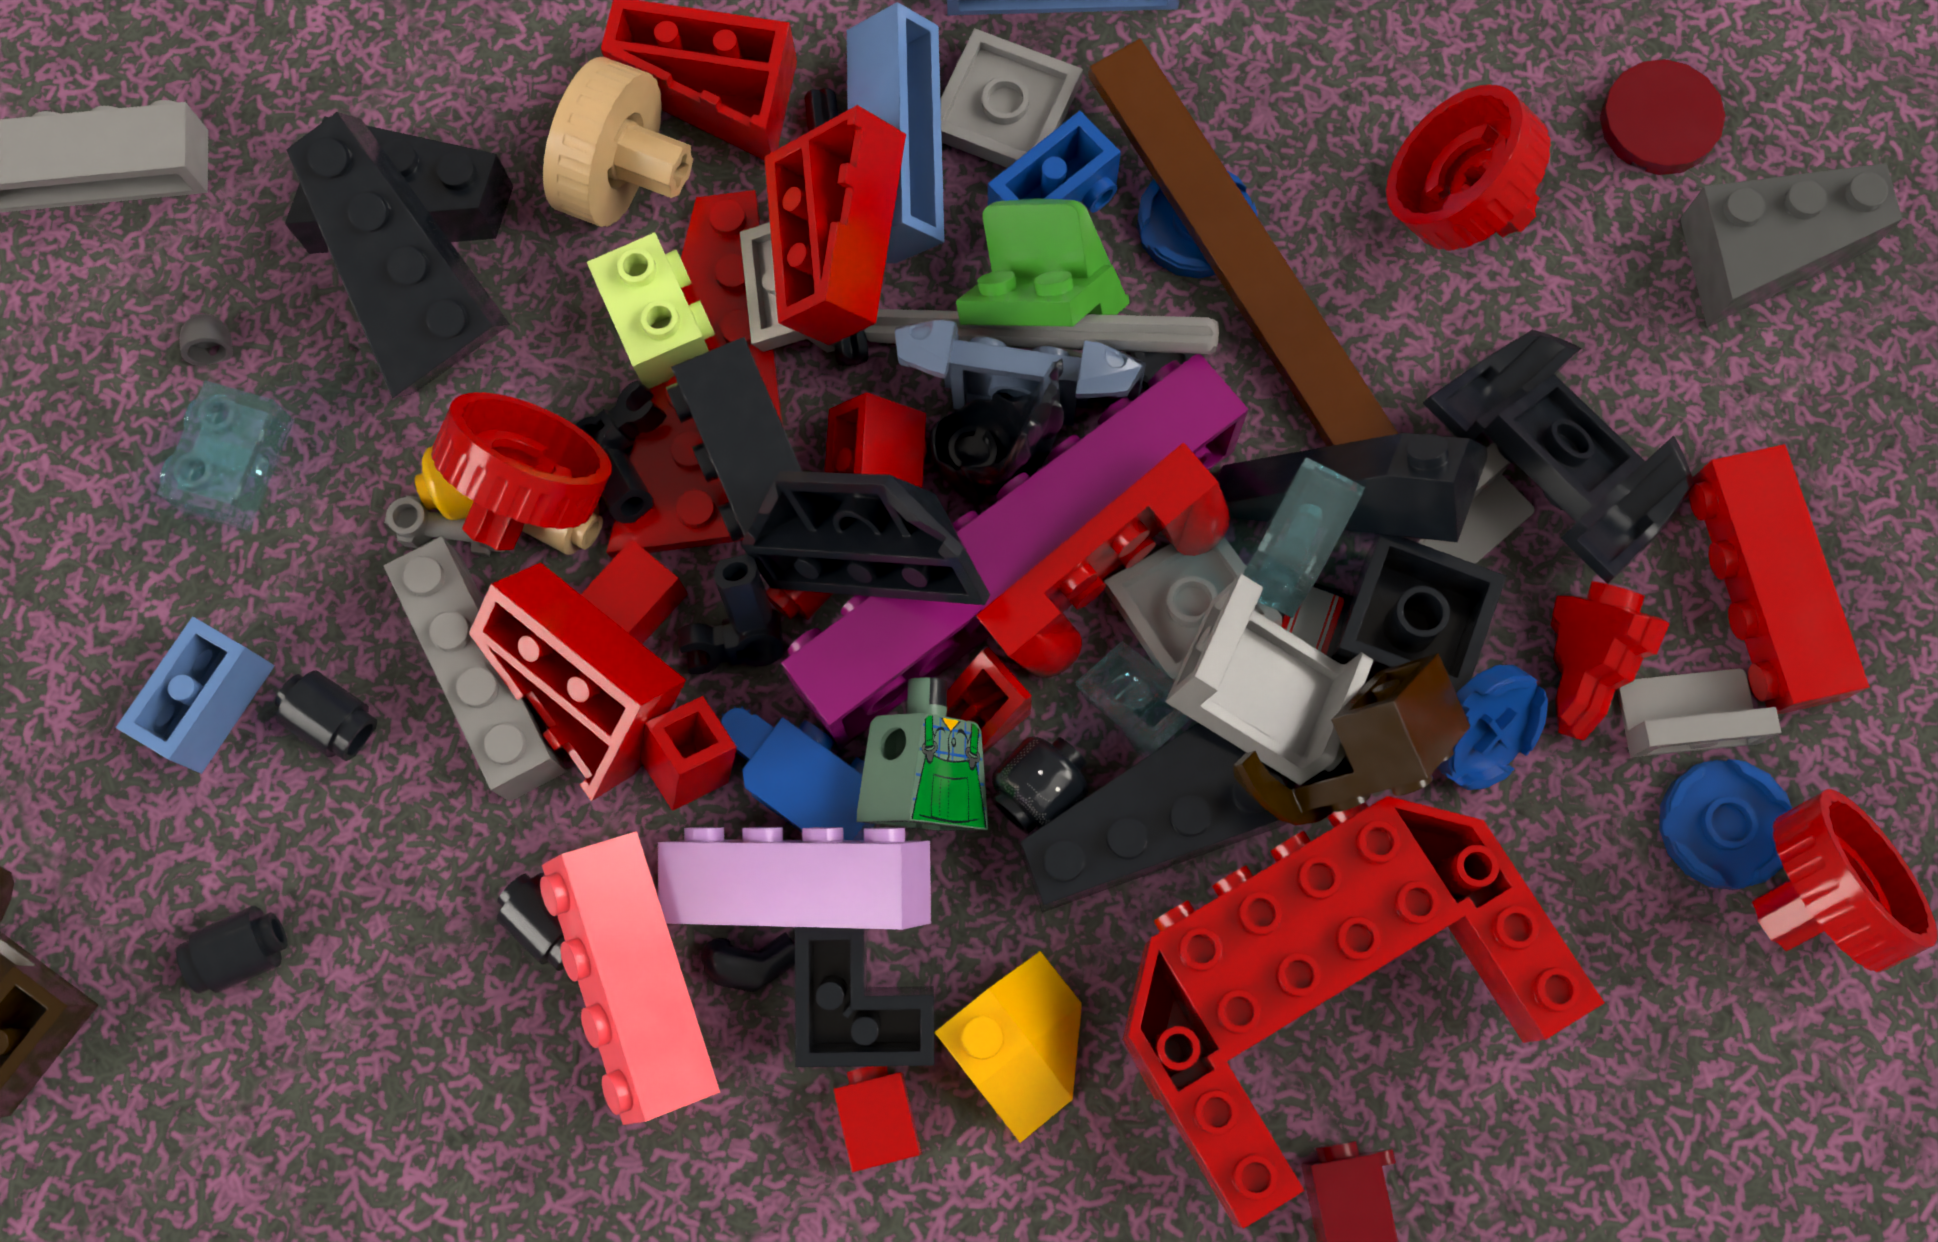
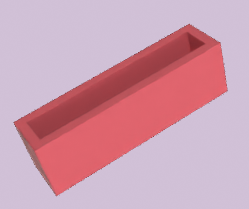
[540,831,720,1125]

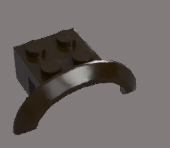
[1233,653,1471,826]
[0,866,99,1118]

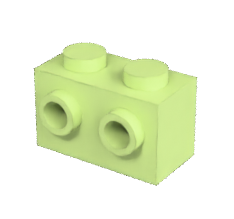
[587,232,715,389]

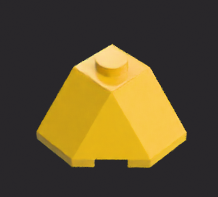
[934,951,1082,1143]

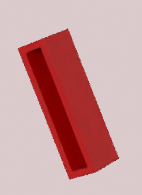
[1689,444,1870,714]

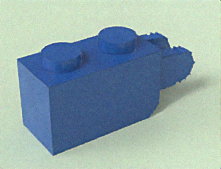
[721,706,875,840]

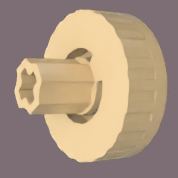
[543,57,694,227]

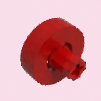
[1386,84,1551,251]
[431,392,612,550]
[1752,789,1937,973]

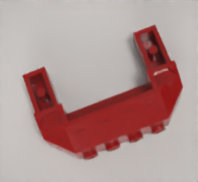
[1122,796,1605,1229]

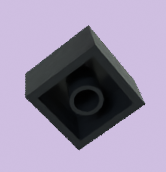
[1331,534,1507,693]

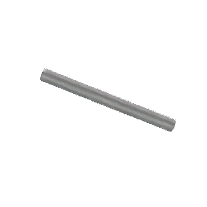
[864,309,1219,354]

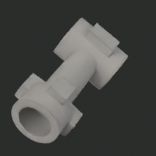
[384,495,505,557]

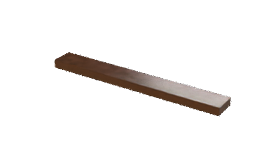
[1088,38,1398,446]

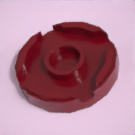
[1600,59,1726,175]

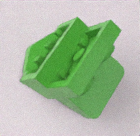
[956,198,1129,327]

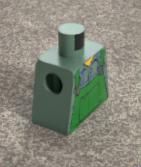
[856,678,988,831]

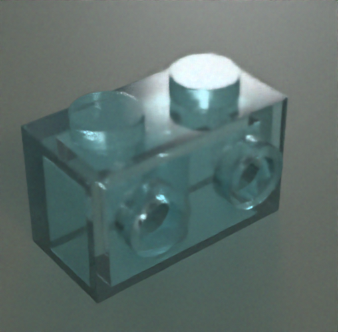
[157,381,295,532]

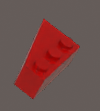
[601,0,797,161]
[764,105,906,345]
[469,562,686,801]

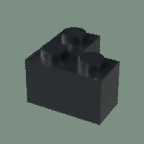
[795,927,935,1067]

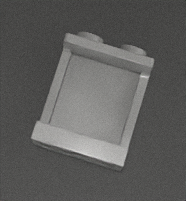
[1165,574,1373,785]

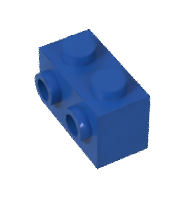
[988,110,1121,213]

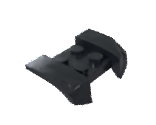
[1423,329,1694,584]

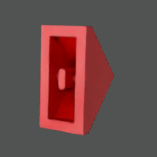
[947,647,1032,754]

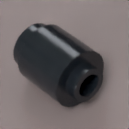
[275,670,377,761]
[496,872,565,971]
[176,906,288,994]

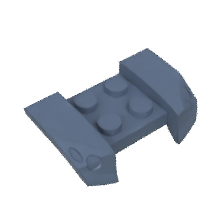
[895,320,1146,426]

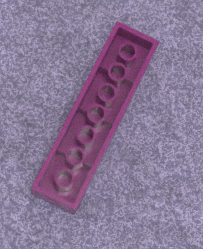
[781,354,1249,750]

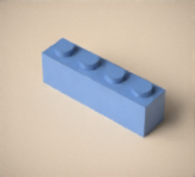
[847,2,945,263]

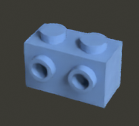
[115,616,275,774]

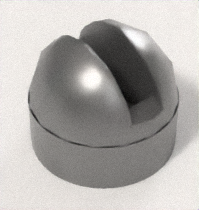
[179,314,233,367]

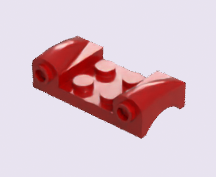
[976,442,1230,678]

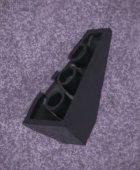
[1216,433,1488,543]

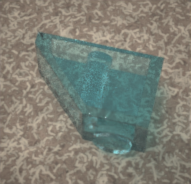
[1241,457,1365,618]

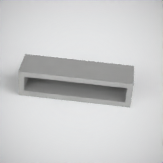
[0,100,208,213]
[383,536,568,802]

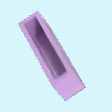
[658,827,931,930]

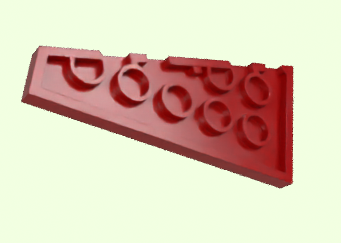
[606,190,783,558]

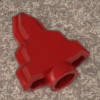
[1551,581,1670,741]

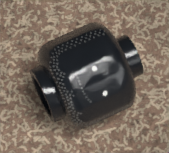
[991,736,1088,835]

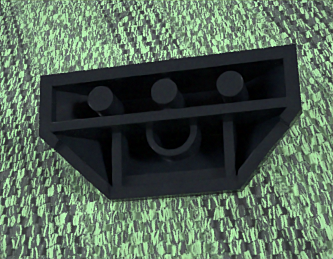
[741,471,990,605]

